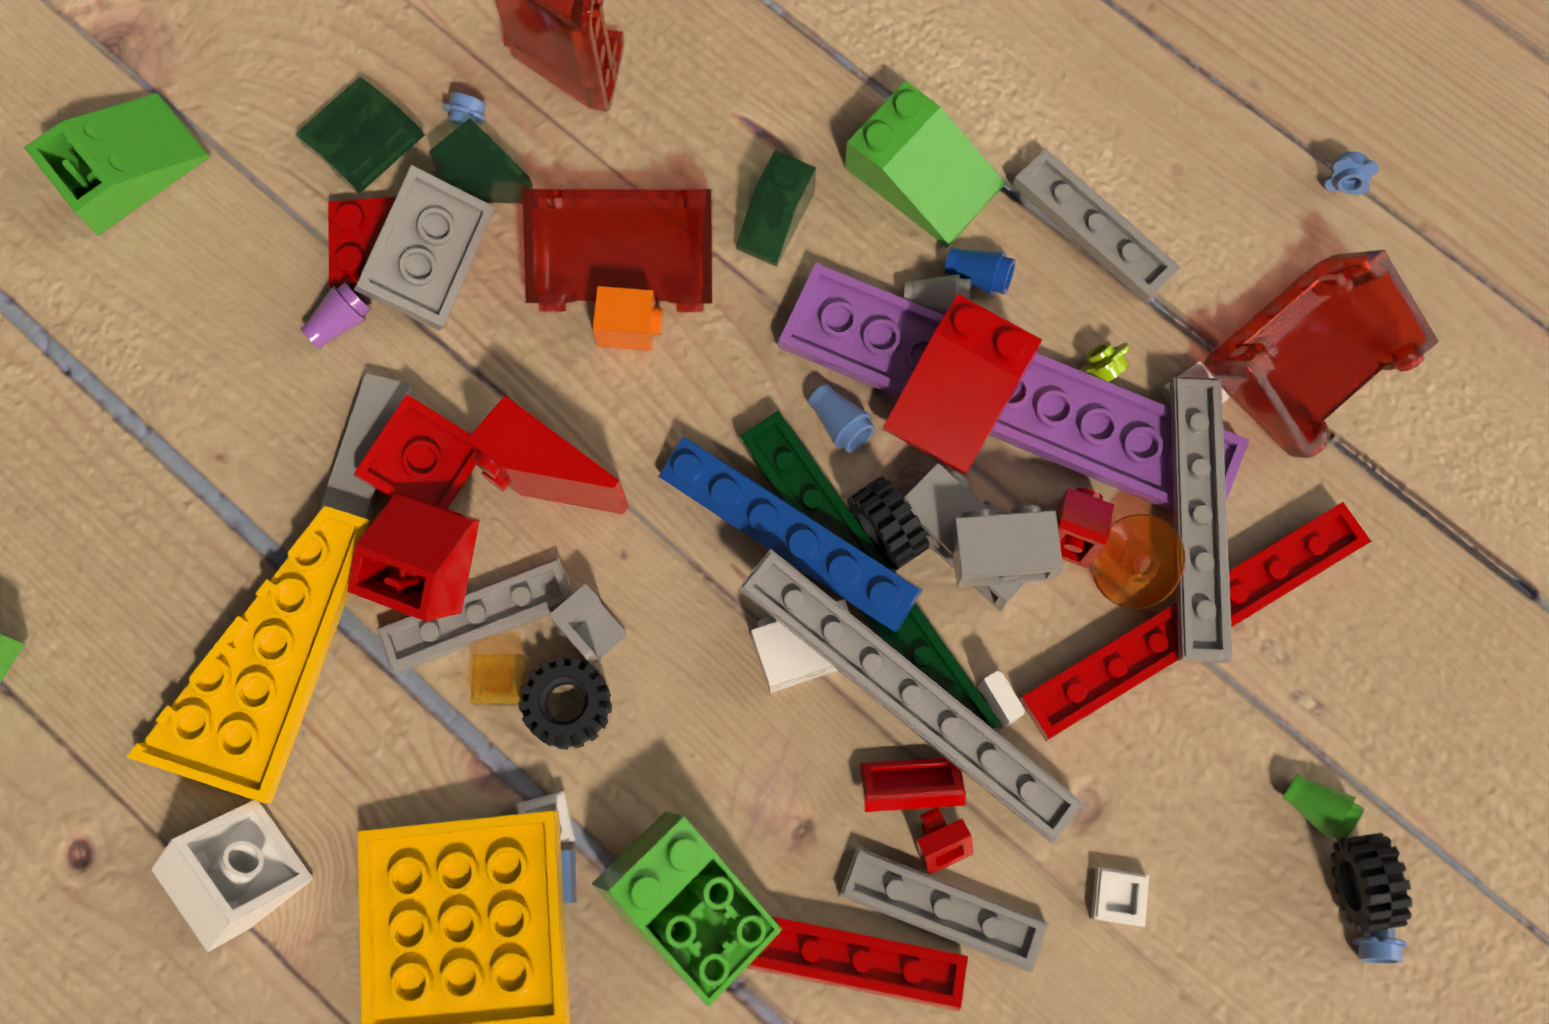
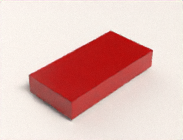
[860,758,966,812]

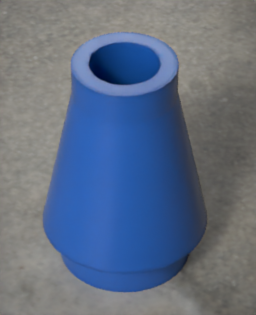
[944,247,1016,296]

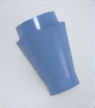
[808,384,875,453]

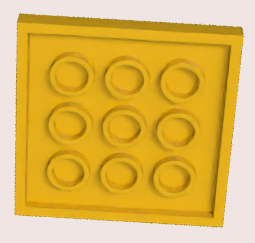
[357,811,571,1024]

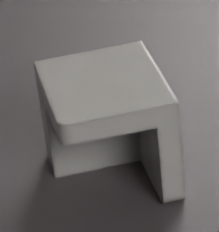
[548,583,627,666]

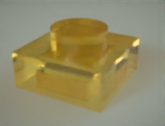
[470,654,525,706]

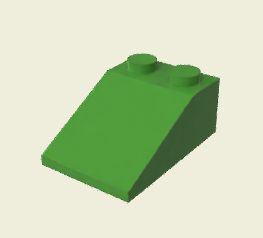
[845,80,1005,248]

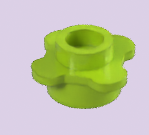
[1079,342,1130,382]

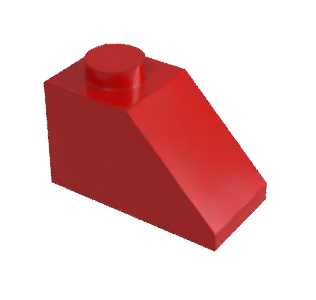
[1056,487,1114,568]

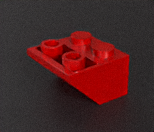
[347,493,480,622]

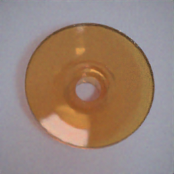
[1091,514,1186,609]

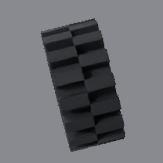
[847,476,930,570]
[518,656,612,750]
[1331,833,1412,933]

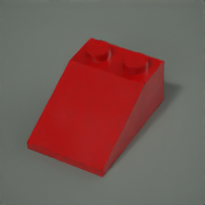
[883,294,1042,476]
[467,395,629,514]

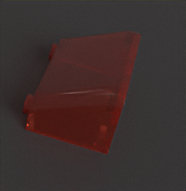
[495,0,625,112]
[522,189,714,312]
[1204,249,1439,458]

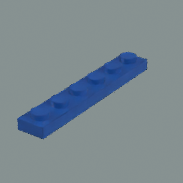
[658,436,923,631]

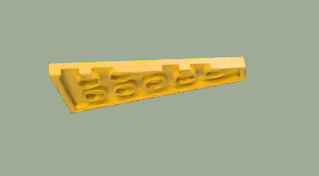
[127,506,373,804]

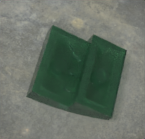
[295,77,425,194]

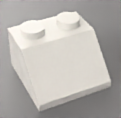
[151,800,313,952]

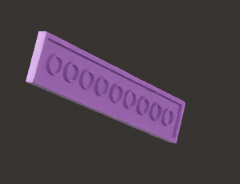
[778,262,1249,512]

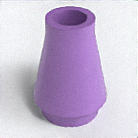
[300,281,372,349]

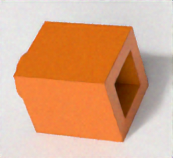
[592,286,664,351]

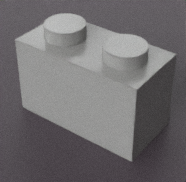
[950,505,1063,588]

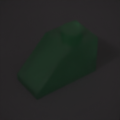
[429,118,536,204]
[736,150,816,267]

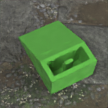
[24,93,210,236]
[591,811,782,1006]

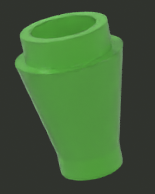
[1282,773,1365,840]

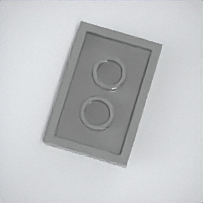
[354,165,495,331]

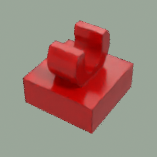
[916,808,974,875]

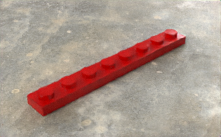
[1019,502,1372,741]

